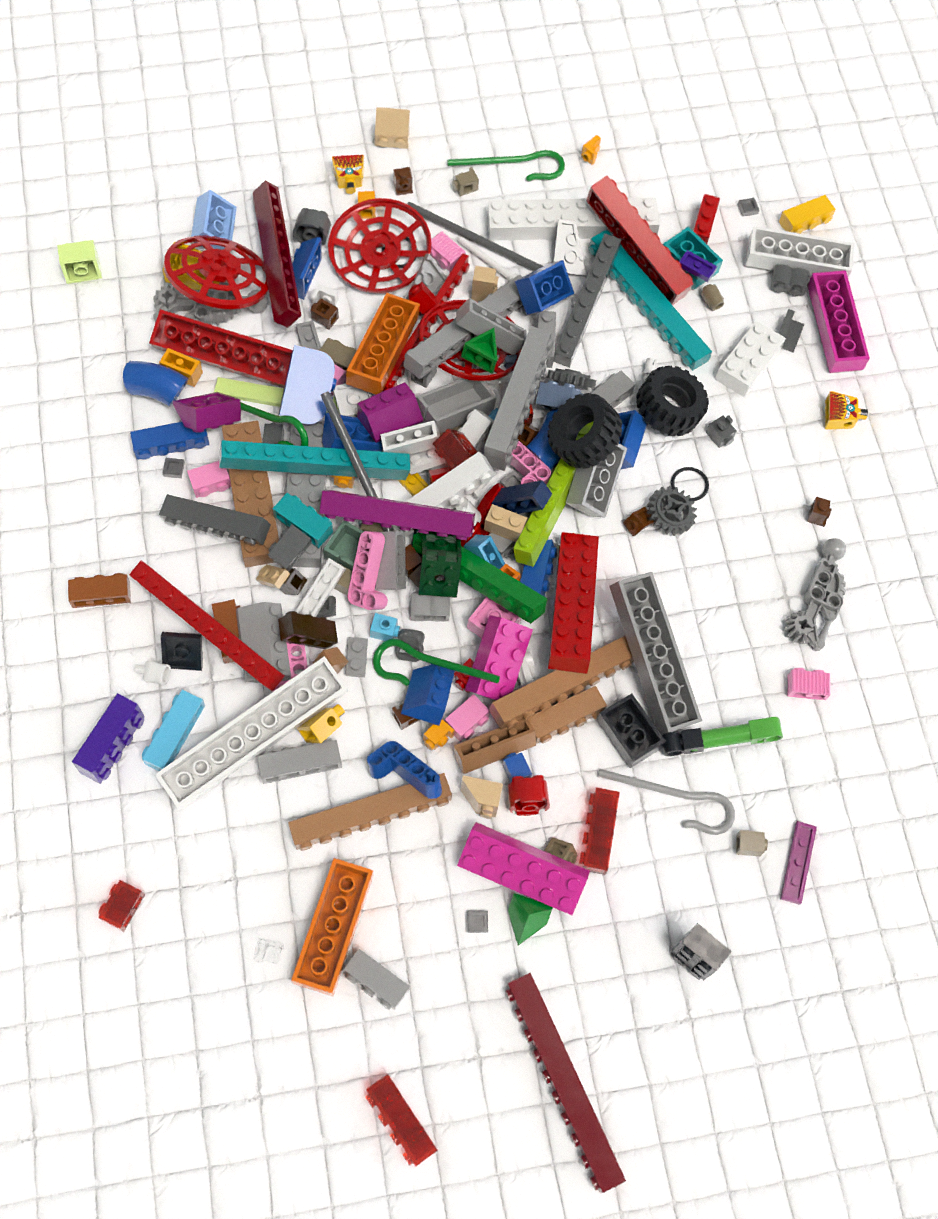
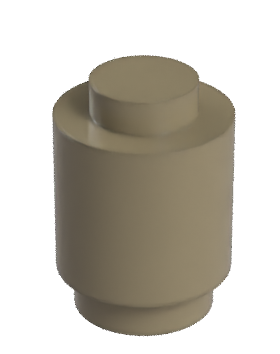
[701,284,725,311]

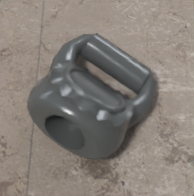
[395,629,425,662]

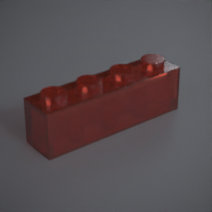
[579,787,620,875]
[365,1074,438,1167]

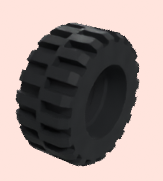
[636,366,709,436]
[547,393,622,469]

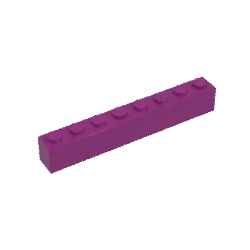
[319,489,476,540]

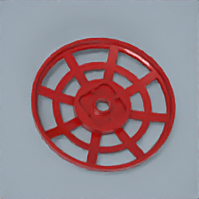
[328,198,432,294]
[163,235,269,309]
[419,300,522,381]

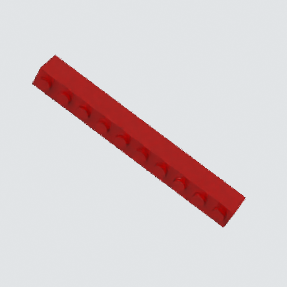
[129,560,285,691]

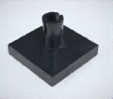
[160,632,203,671]

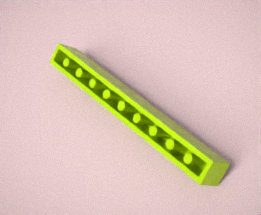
[513,421,594,567]

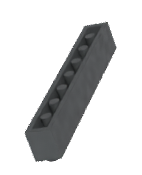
[554,234,621,368]

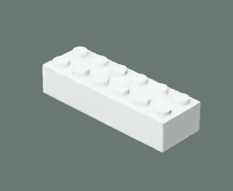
[745,226,855,279]

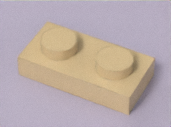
[256,564,290,589]

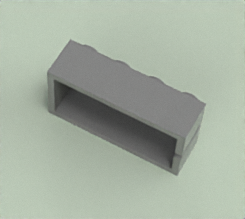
[416,373,497,433]

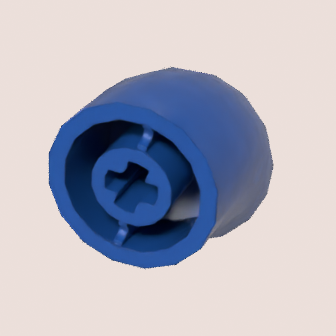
[123,361,189,407]
[526,410,561,470]

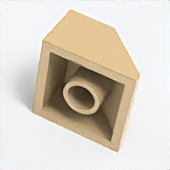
[375,107,410,149]
[460,775,503,819]

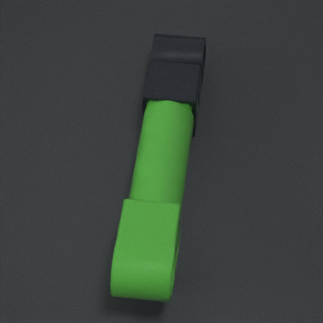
[662,717,783,757]

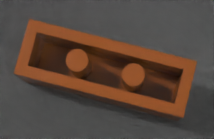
[68,573,131,608]
[212,599,240,664]

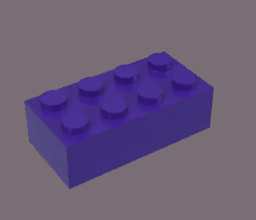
[72,693,145,784]

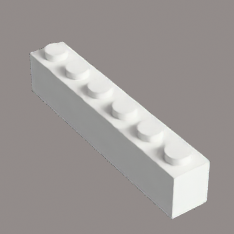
[392,452,496,536]

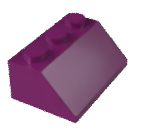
[357,382,423,443]
[173,392,241,432]

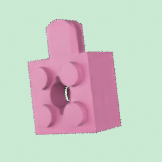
[467,597,521,638]

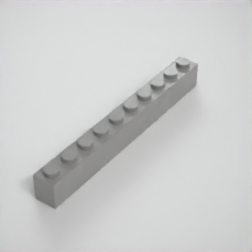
[403,275,523,379]

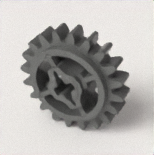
[547,368,597,390]
[646,486,697,536]

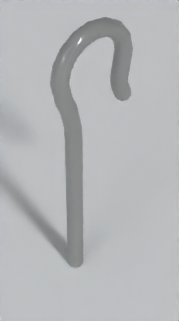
[598,769,735,835]

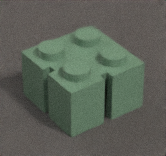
[323,520,365,571]

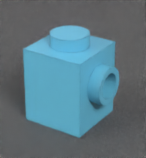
[370,613,400,641]

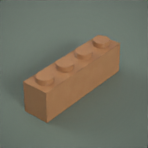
[528,686,607,744]
[454,718,536,775]

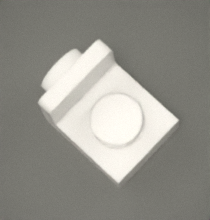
[310,284,339,306]

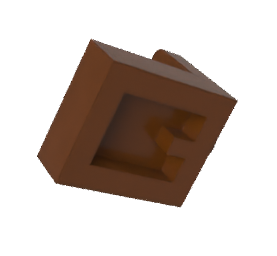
[623,506,655,537]

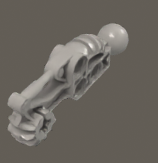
[153,284,268,324]
[784,537,846,651]

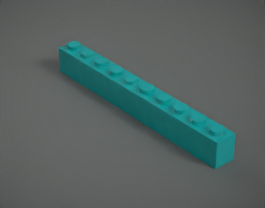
[588,229,712,371]
[219,440,411,480]

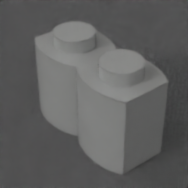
[411,591,450,622]

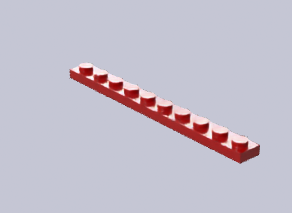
[382,253,470,392]

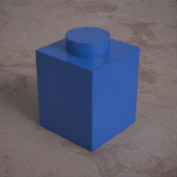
[502,752,532,783]

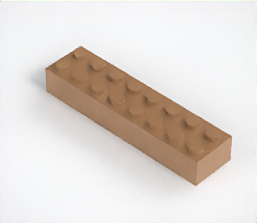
[222,420,279,568]

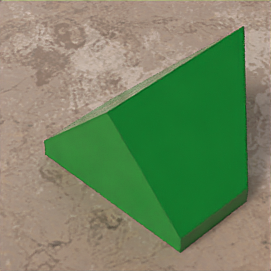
[461,327,498,374]
[508,893,553,946]

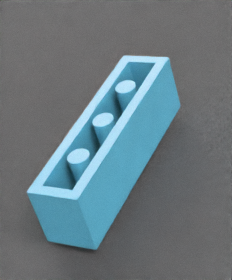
[142,690,205,771]

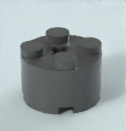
[293,208,331,246]

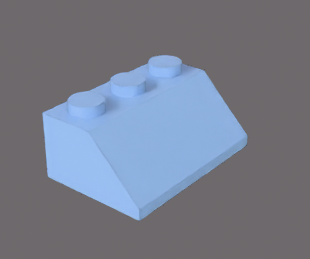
[191,190,237,250]

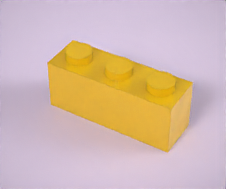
[779,195,836,234]

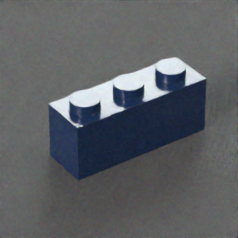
[492,480,552,514]

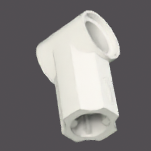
[518,651,537,688]

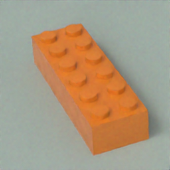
[346,293,420,395]
[291,858,374,997]

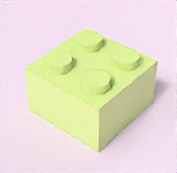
[57,240,102,284]

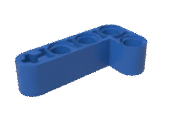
[367,741,442,799]

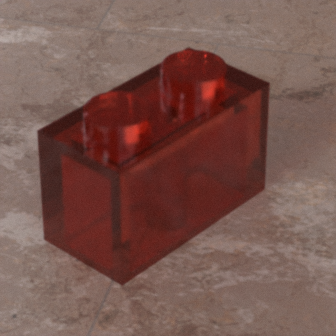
[98,880,145,933]

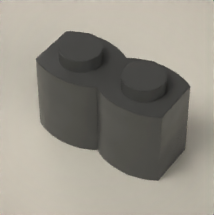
[770,264,809,296]

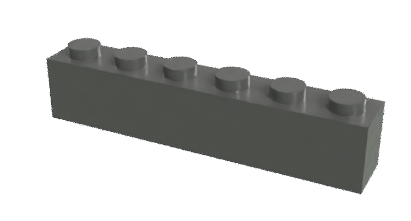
[159,494,271,546]

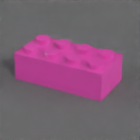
[465,615,533,700]

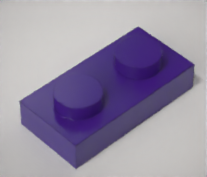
[679,250,718,283]

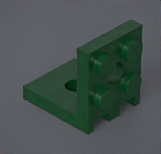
[419,533,462,598]

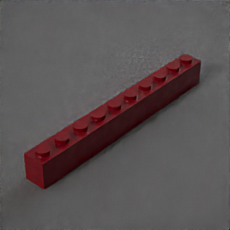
[252,180,302,328]
[505,972,626,1193]

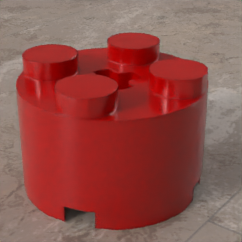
[507,775,550,816]

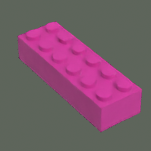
[807,270,870,373]
[457,822,590,916]

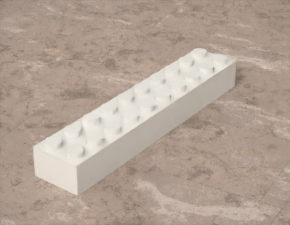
[487,197,660,241]
[155,656,348,810]

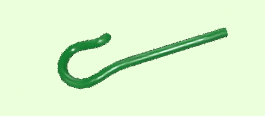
[447,150,565,181]
[240,402,309,446]
[373,639,500,686]

